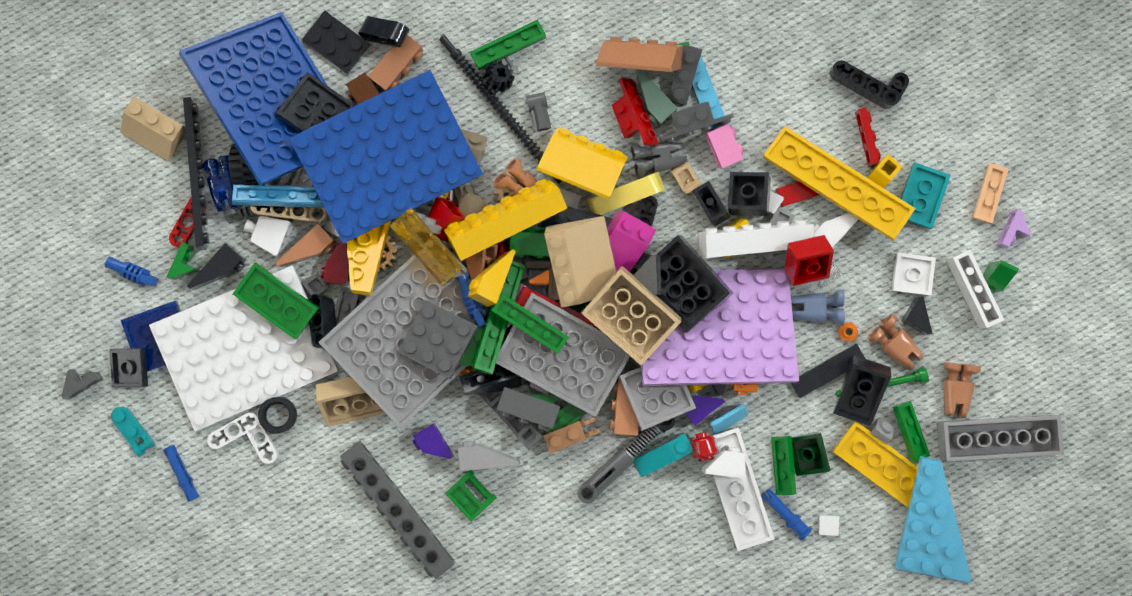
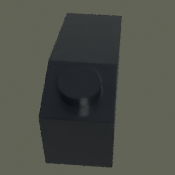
[187,243,247,290]
[459,364,522,395]

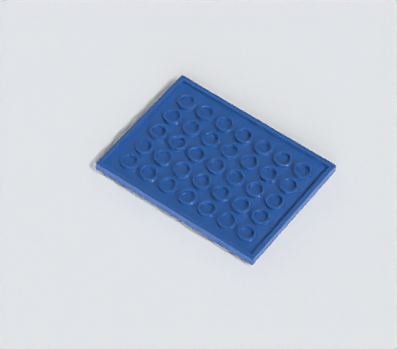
[179,12,328,186]
[289,70,483,244]

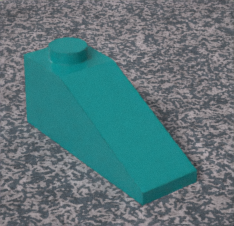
[634,433,693,477]

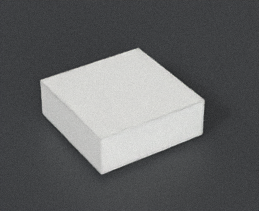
[818,515,839,536]

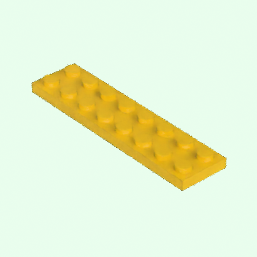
[763,126,916,241]

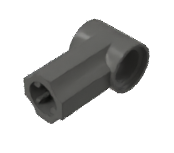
[526,92,551,132]

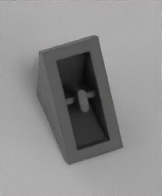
[634,255,662,295]

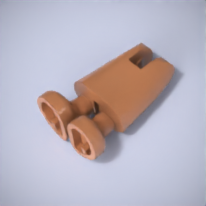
[493,158,537,197]
[867,313,924,371]
[943,362,981,418]

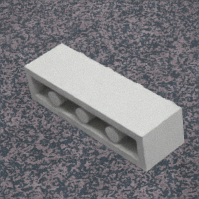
[946,250,1004,329]

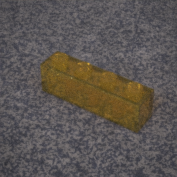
[390,207,463,286]

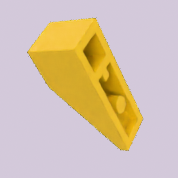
[468,249,516,307]

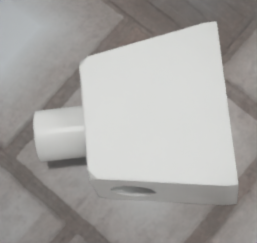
[244,216,294,257]

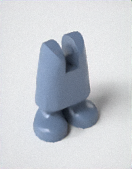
[791,290,845,326]

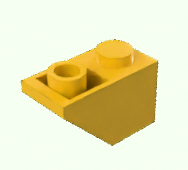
[867,154,903,188]

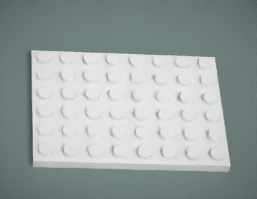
[149,265,338,431]

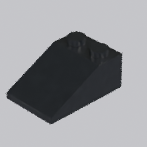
[833,355,892,426]

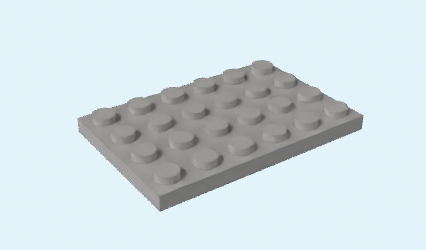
[496,292,630,417]

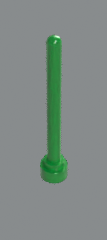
[836,367,929,397]

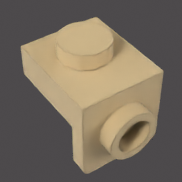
[671,162,702,194]

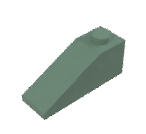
[636,69,678,127]

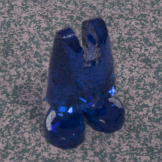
[202,155,238,212]

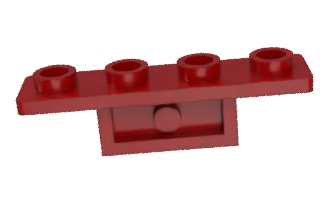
[611,77,658,146]

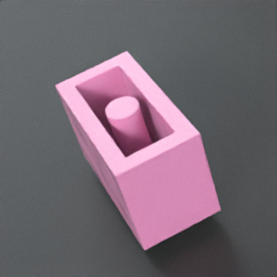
[704,124,743,168]

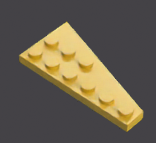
[347,221,391,296]

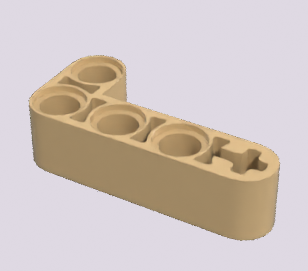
[250,205,327,223]

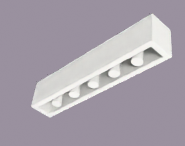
[698,220,814,258]

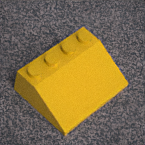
[537,127,628,200]

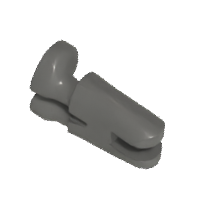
[631,142,688,180]

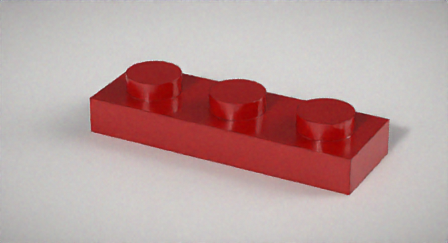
[855,107,881,167]

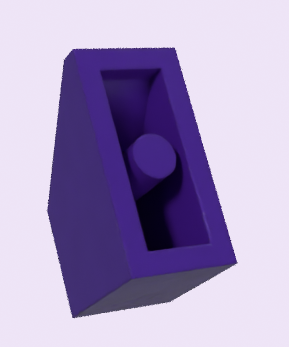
[684,395,725,425]
[413,423,454,459]

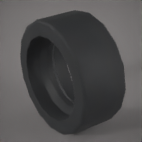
[258,397,297,433]

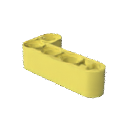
[587,172,665,215]

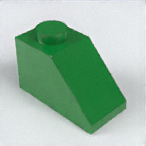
[983,260,1019,294]

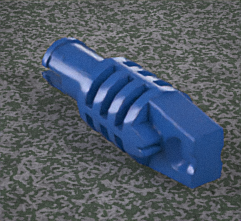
[105,256,159,287]
[456,273,487,327]

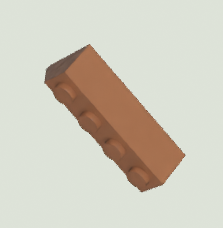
[596,36,683,72]

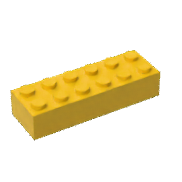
[444,179,567,261]

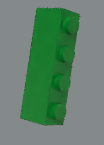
[510,227,549,258]

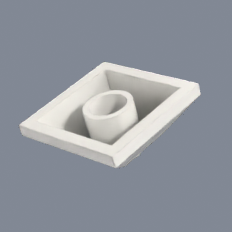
[701,447,746,478]

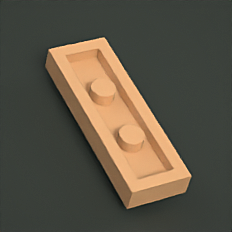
[972,163,1009,224]

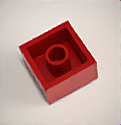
[784,235,834,286]

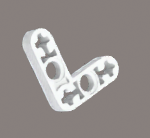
[207,412,279,464]

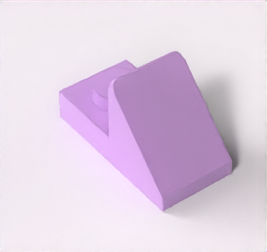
[997,209,1031,248]

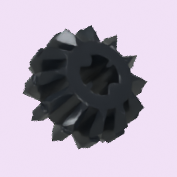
[481,60,515,93]

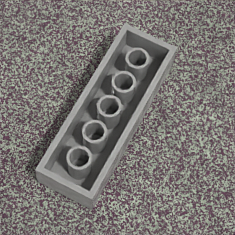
[937,414,1064,462]

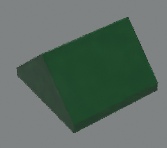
[792,432,831,476]

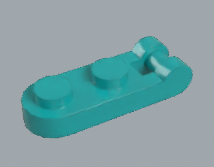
[111,406,156,457]

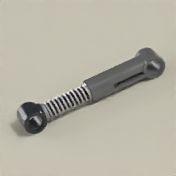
[578,417,675,504]

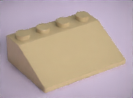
[544,216,616,307]
[582,266,681,365]

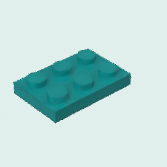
[901,162,951,229]

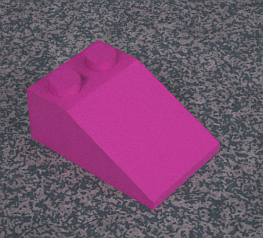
[607,211,656,272]

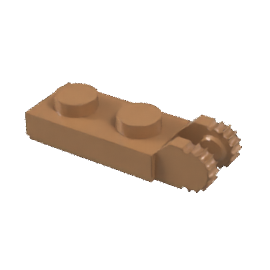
[543,417,600,454]

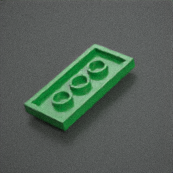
[232,263,319,340]

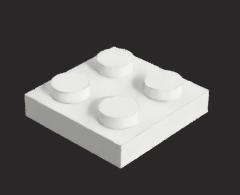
[891,253,936,296]

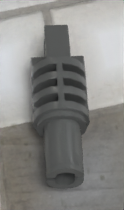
[223,205,278,221]

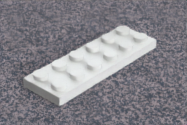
[708,427,774,551]

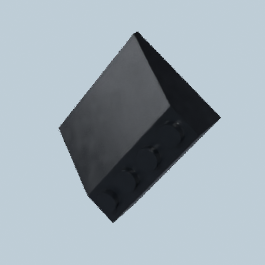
[656,235,733,333]

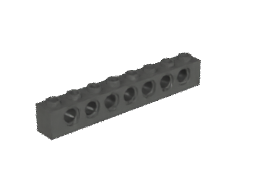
[340,441,456,579]

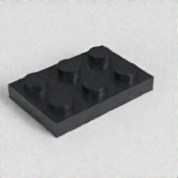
[302,10,370,75]

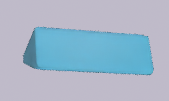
[709,404,748,434]

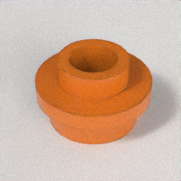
[838,322,858,341]

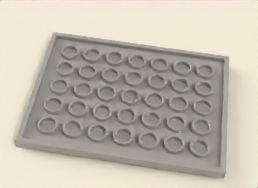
[319,235,511,429]

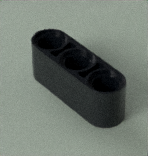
[358,16,410,48]
[309,294,336,350]

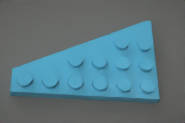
[895,456,971,583]

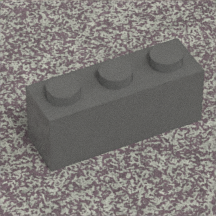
[497,387,560,431]

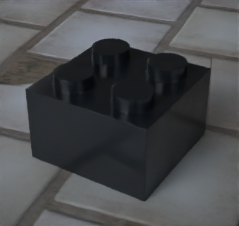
[728,172,771,216]

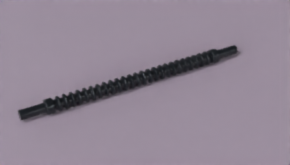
[439,35,563,185]

